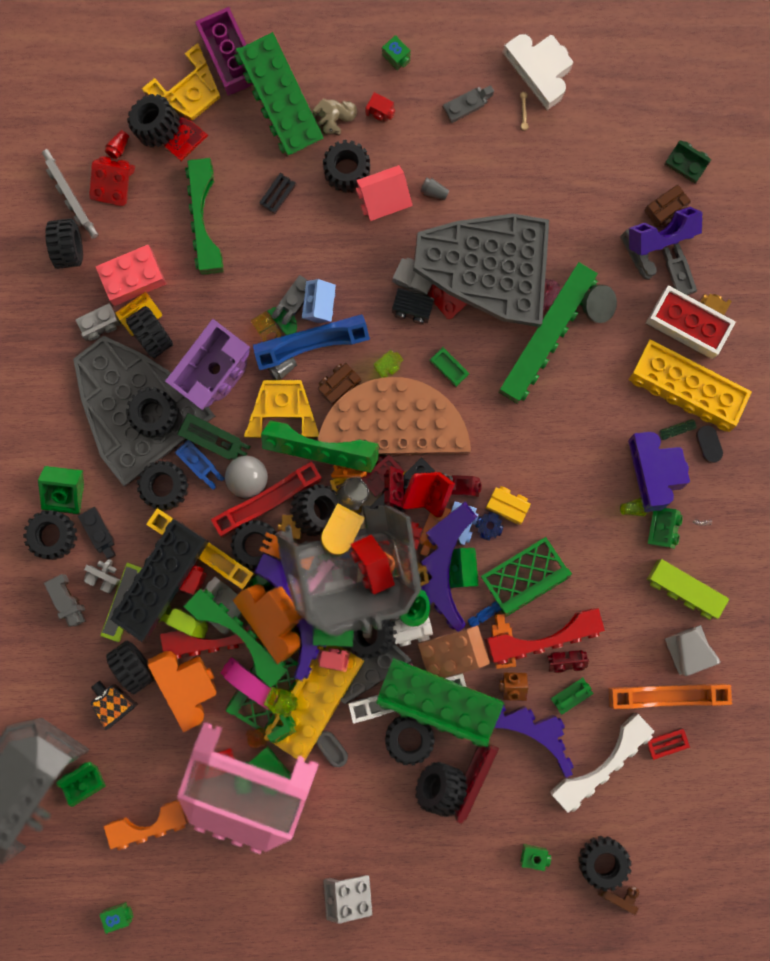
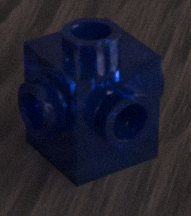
[475,512,504,541]

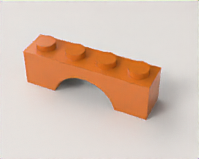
[104,800,189,850]

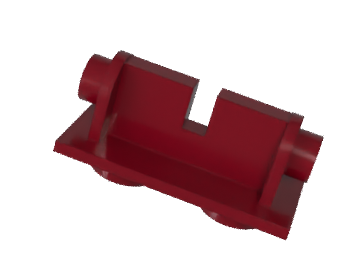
[384,466,404,508]
[547,650,589,673]

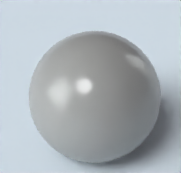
[225,456,268,499]

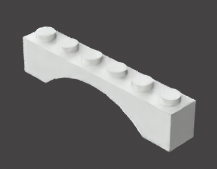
[348,673,466,724]
[550,712,654,813]

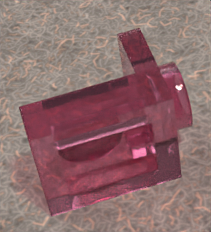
[543,279,562,311]

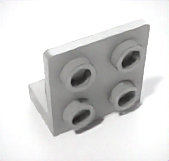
[323,875,372,924]

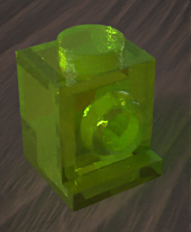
[373,350,403,378]
[264,687,298,716]

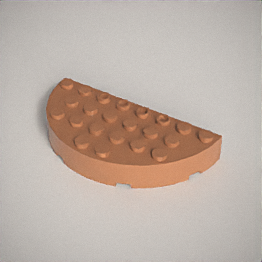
[318,377,471,456]

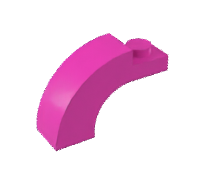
[220,657,280,710]

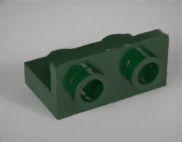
[664,140,711,184]

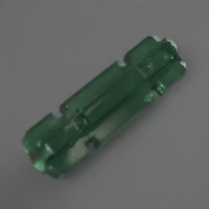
[659,419,697,440]

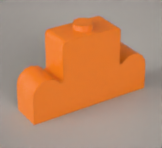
[232,584,303,664]
[148,651,216,732]

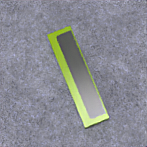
[100,563,142,642]

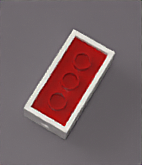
[646,285,736,359]

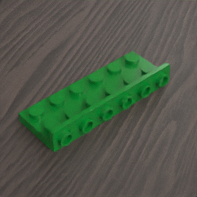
[234,32,324,156]
[376,658,504,747]

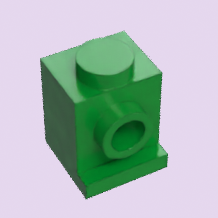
[520,844,551,871]

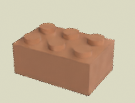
[418,626,490,678]

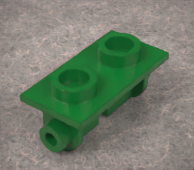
[550,677,594,715]

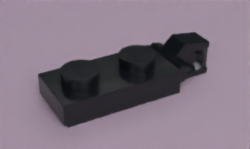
[78,507,116,559]

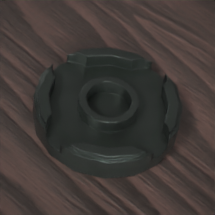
[583,285,617,323]

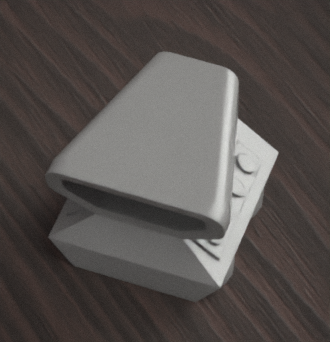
[665,625,720,676]

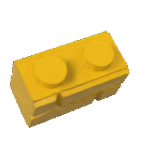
[485,486,531,526]

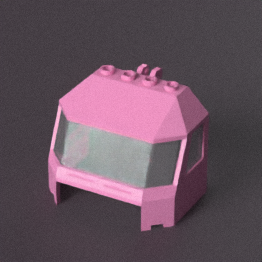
[177,722,318,854]

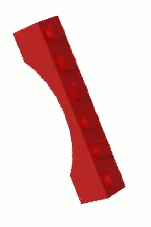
[211,461,322,538]
[484,608,605,665]
[160,625,260,659]

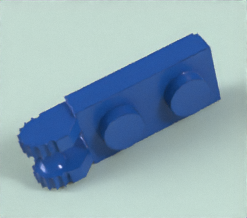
[175,440,225,490]

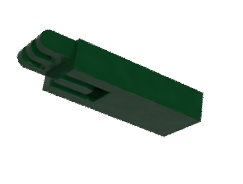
[177,413,251,460]

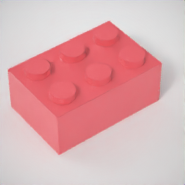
[95,245,166,306]

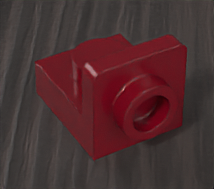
[451,475,482,497]

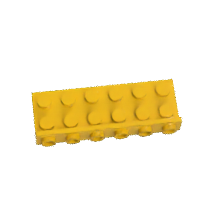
[628,339,752,432]
[264,646,364,762]

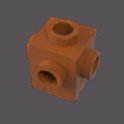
[499,672,528,701]

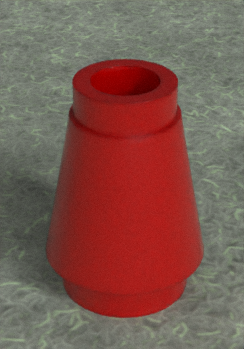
[105,130,130,159]

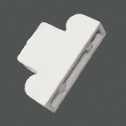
[503,34,573,110]

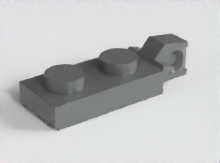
[443,85,494,123]

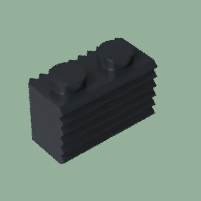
[392,288,435,324]

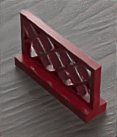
[454,743,499,824]

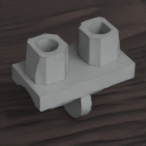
[84,559,120,594]

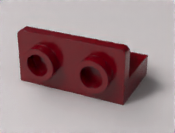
[360,455,404,497]

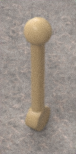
[520,92,528,131]

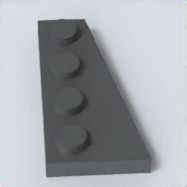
[340,643,413,705]

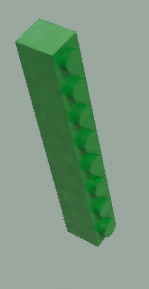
[498,262,598,404]

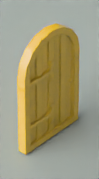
[321,503,365,555]

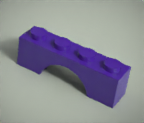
[629,207,702,255]

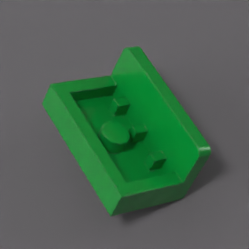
[56,762,106,807]

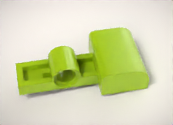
[158,605,208,638]

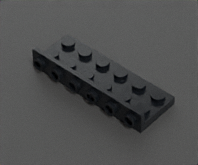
[110,519,209,643]

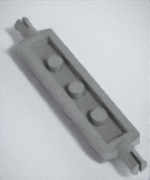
[42,149,98,238]

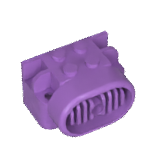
[165,319,251,410]

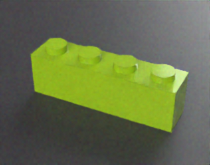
[646,559,729,620]

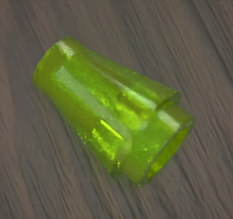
[620,497,649,516]

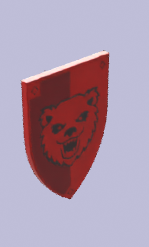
[163,118,208,161]

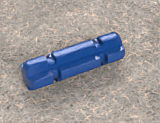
[468,601,501,627]

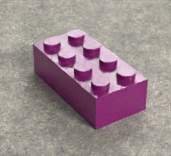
[195,7,252,96]

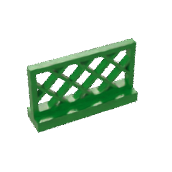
[481,537,572,618]
[225,657,298,734]

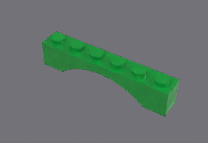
[185,158,224,275]
[261,420,378,473]
[184,589,287,688]

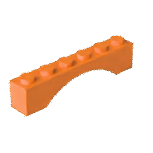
[608,683,732,709]

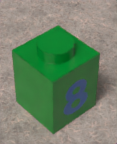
[382,35,411,70]
[99,902,133,934]

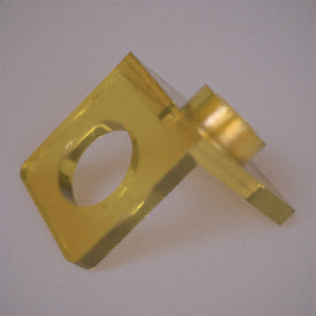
[251,311,282,341]

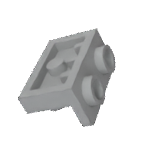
[75,303,121,341]

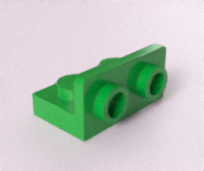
[648,508,683,549]

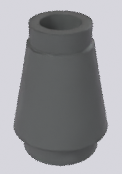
[420,177,449,200]
[268,357,297,380]

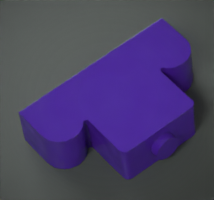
[628,432,690,512]

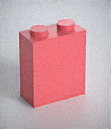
[356,165,413,221]

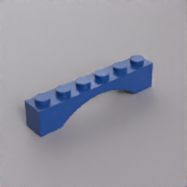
[253,314,370,370]

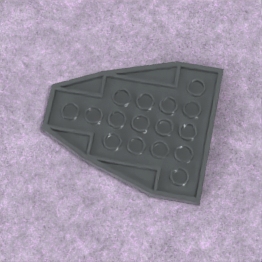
[413,213,549,327]
[73,336,216,487]

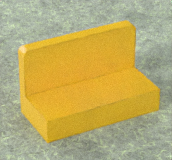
[115,292,162,336]

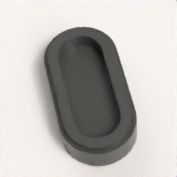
[316,731,348,767]

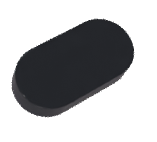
[696,425,723,463]

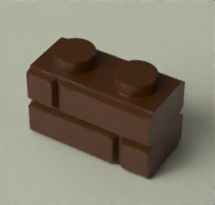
[644,184,691,228]
[318,363,362,406]

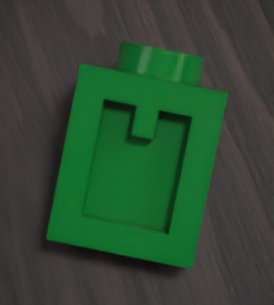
[267,713,296,743]

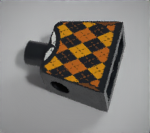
[90,681,138,731]

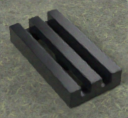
[259,172,296,214]

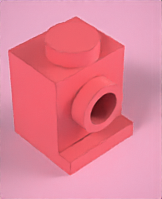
[318,648,350,672]

